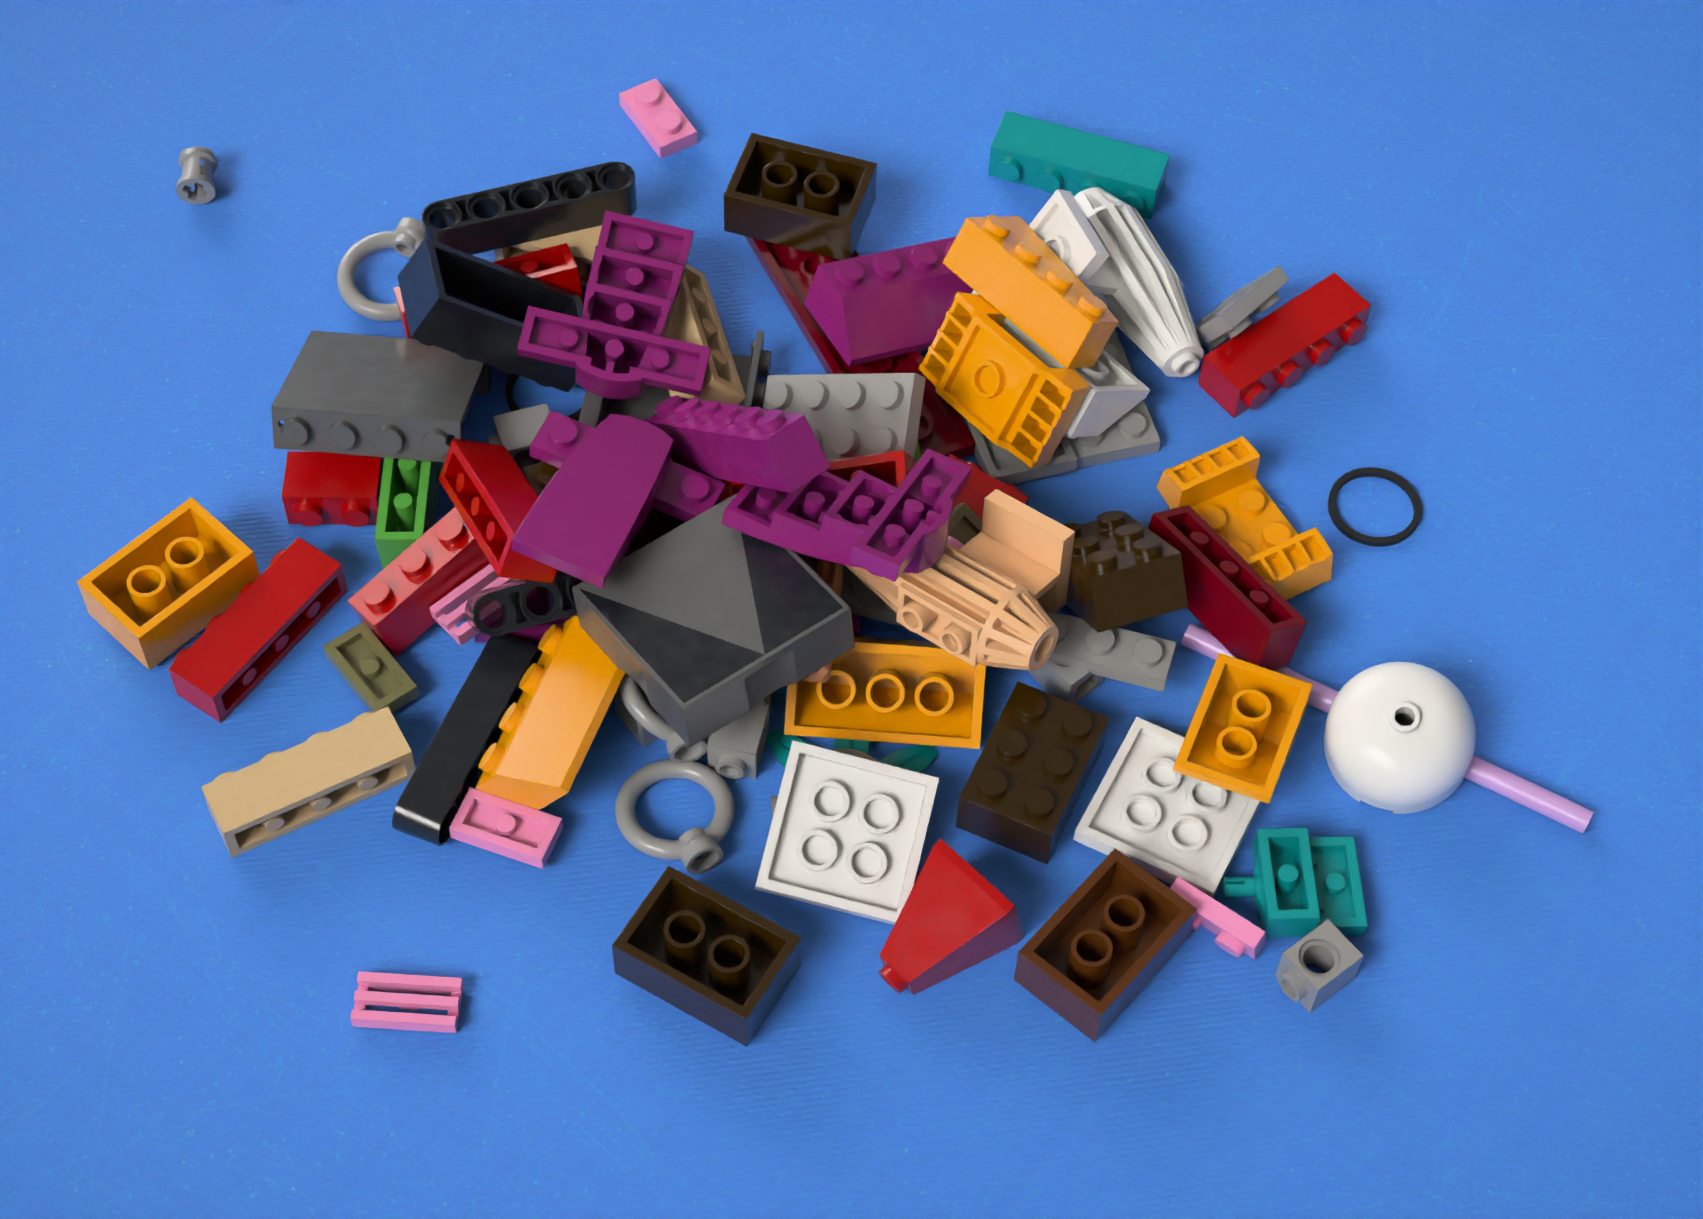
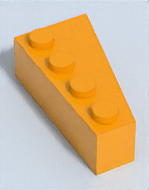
[943,214,1119,368]

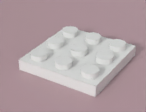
[1073,716,1261,898]
[754,740,939,925]

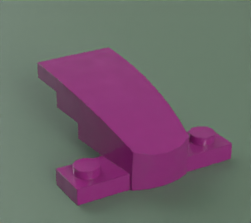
[517,210,711,400]
[511,410,726,589]
[721,449,972,582]

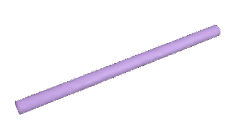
[1181,623,1594,834]

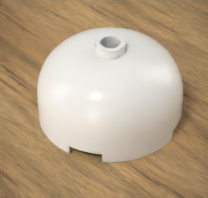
[1324,662,1476,814]

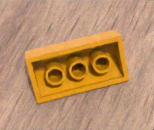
[475,615,625,810]
[784,636,986,749]

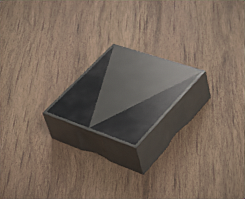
[572,494,855,747]

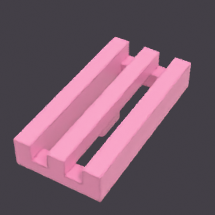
[429,564,537,646]
[350,971,464,1033]

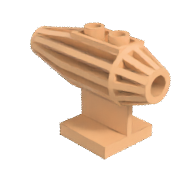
[843,489,1075,671]

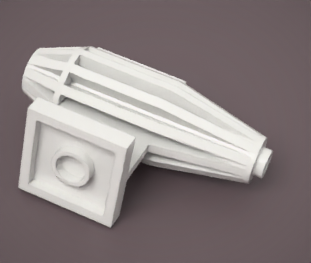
[1029,187,1204,377]

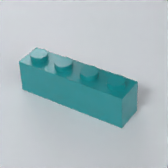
[988,111,1170,219]

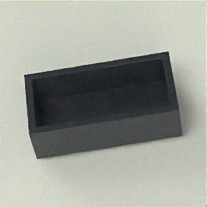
[397,238,583,393]

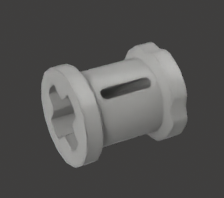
[176,146,218,205]

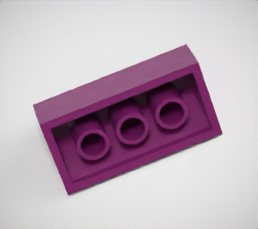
[804,236,974,367]

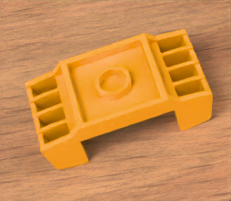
[918,292,1091,468]
[1156,436,1333,600]

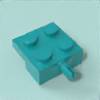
[1222,828,1368,938]

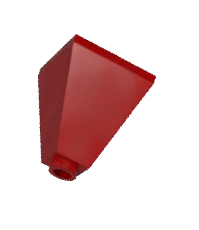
[878,839,1024,995]

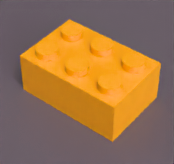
[77,497,260,670]

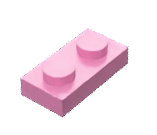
[619,78,698,159]
[449,787,563,869]
[1170,877,1266,960]

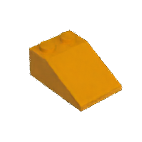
[1173,653,1313,804]

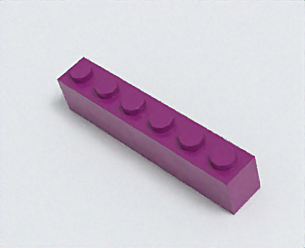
[645,395,831,493]

